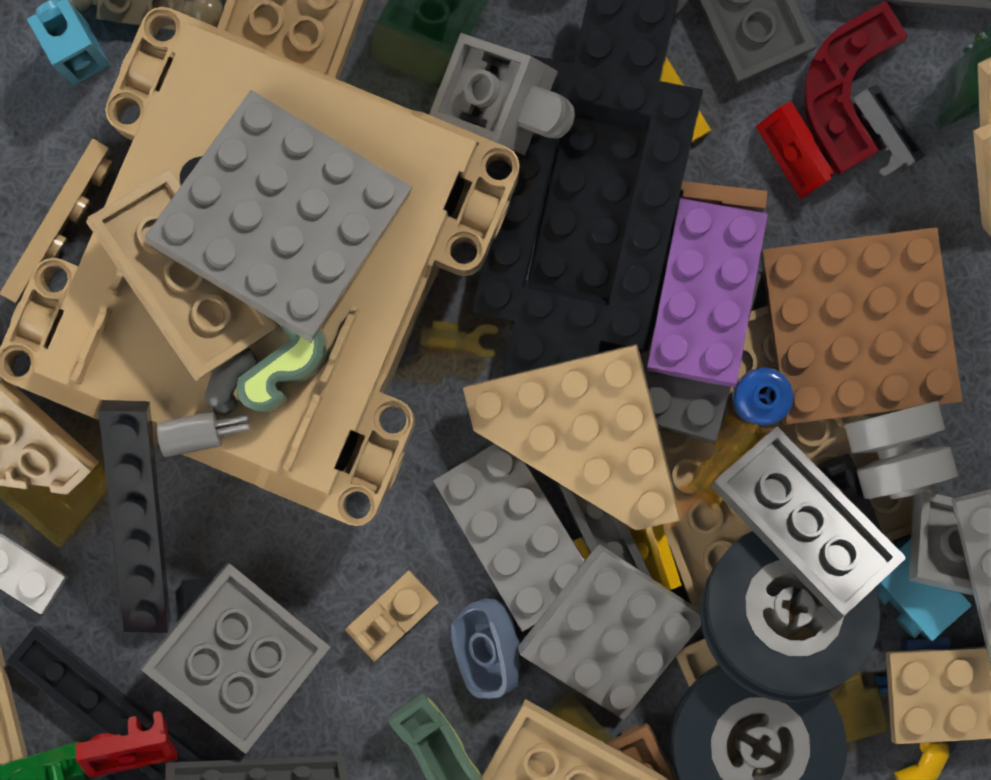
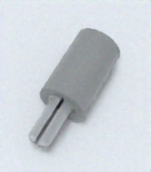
[157,411,251,457]

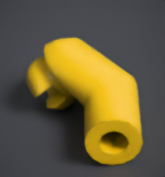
[894,742,950,780]

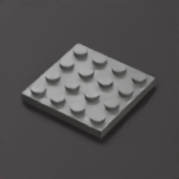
[145,90,412,343]

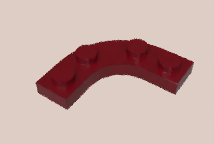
[804,1,908,177]

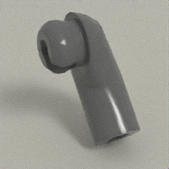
[205,348,258,415]

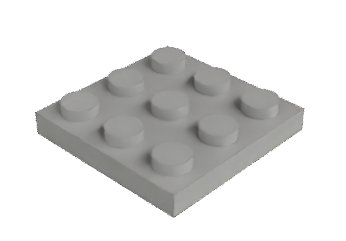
[518,544,702,720]
[139,563,330,754]

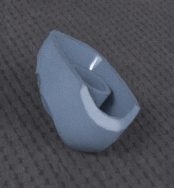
[451,598,521,699]

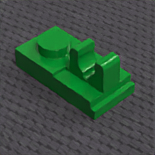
[0,741,89,780]

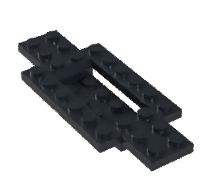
[472,0,703,377]

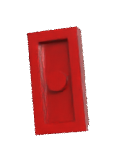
[755,101,836,199]
[76,711,178,777]

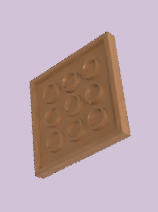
[760,227,963,425]

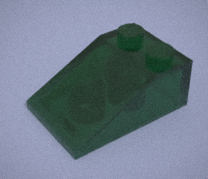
[369,0,490,87]

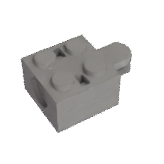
[429,33,575,155]

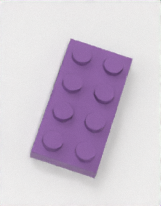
[647,198,768,388]

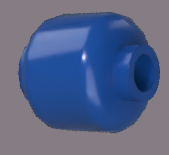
[731,367,794,427]

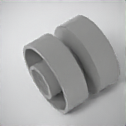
[844,401,958,499]

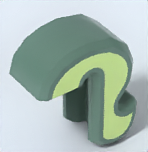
[237,324,327,413]
[388,694,483,780]

